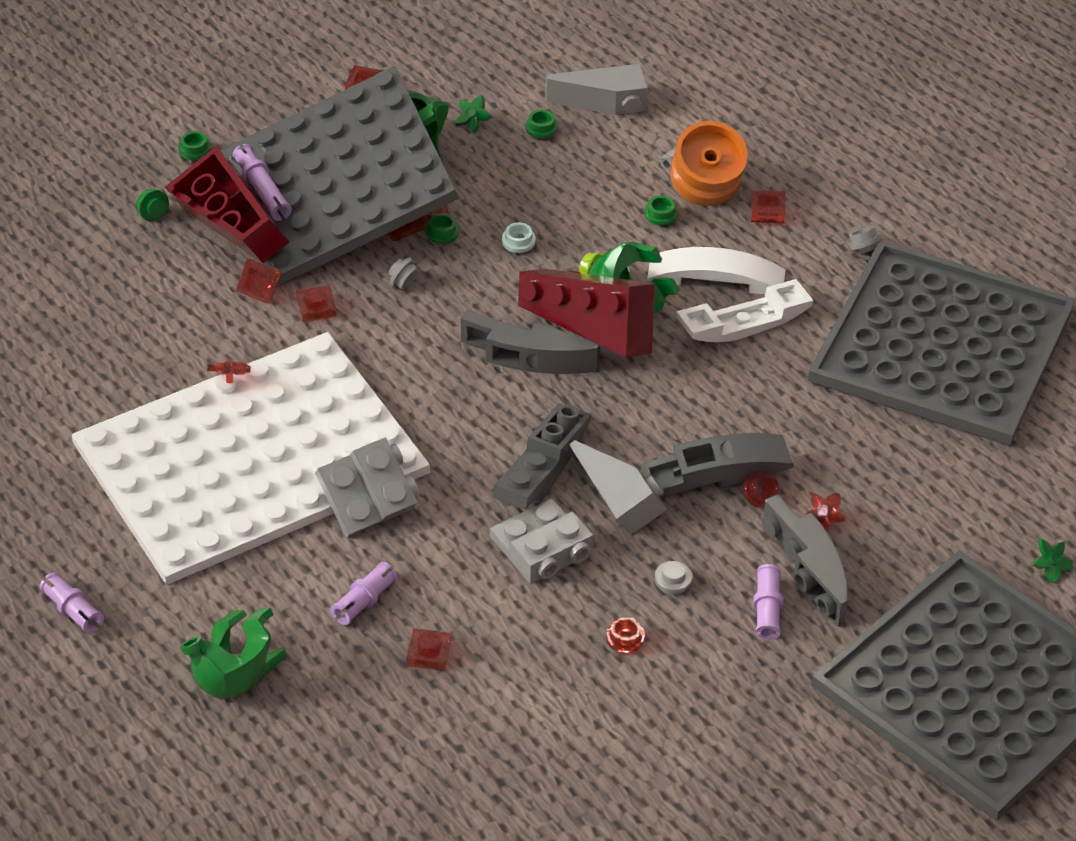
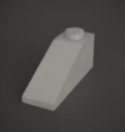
[545,64,648,115]
[569,440,667,534]

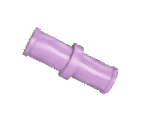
[330,562,397,625]
[753,564,784,639]
[40,572,104,634]

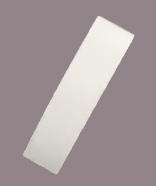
[647,247,786,294]
[676,279,813,342]

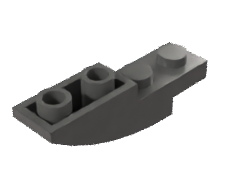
[461,310,600,374]
[493,403,591,510]
[640,433,793,498]
[762,494,847,627]

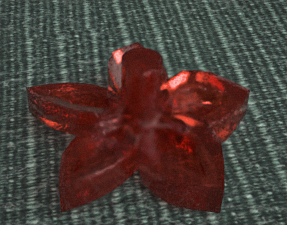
[207,361,251,383]
[805,493,846,532]

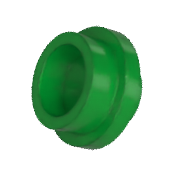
[525,110,558,138]
[178,131,211,160]
[136,189,169,222]
[644,195,678,226]
[426,213,459,244]

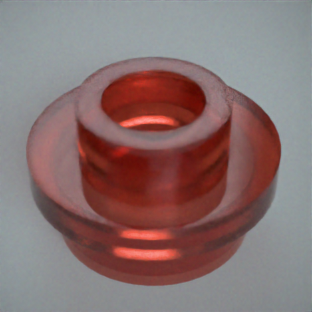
[743,471,779,508]
[606,617,645,653]

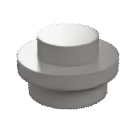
[848,226,882,254]
[388,257,420,290]
[655,561,693,595]

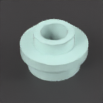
[502,222,536,253]

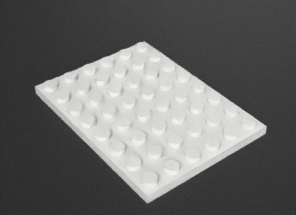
[71,332,430,585]

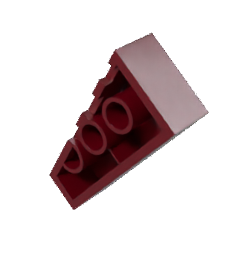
[164,146,289,263]
[518,269,655,357]

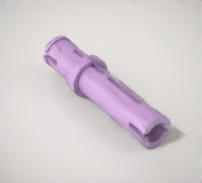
[233,144,292,221]

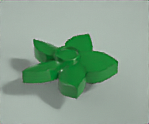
[455,95,492,133]
[1032,539,1073,583]

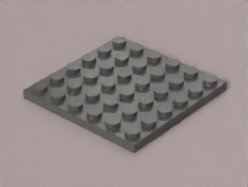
[221,66,459,286]
[808,240,1076,446]
[811,550,1076,821]

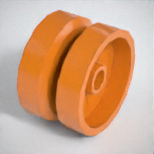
[670,120,748,206]

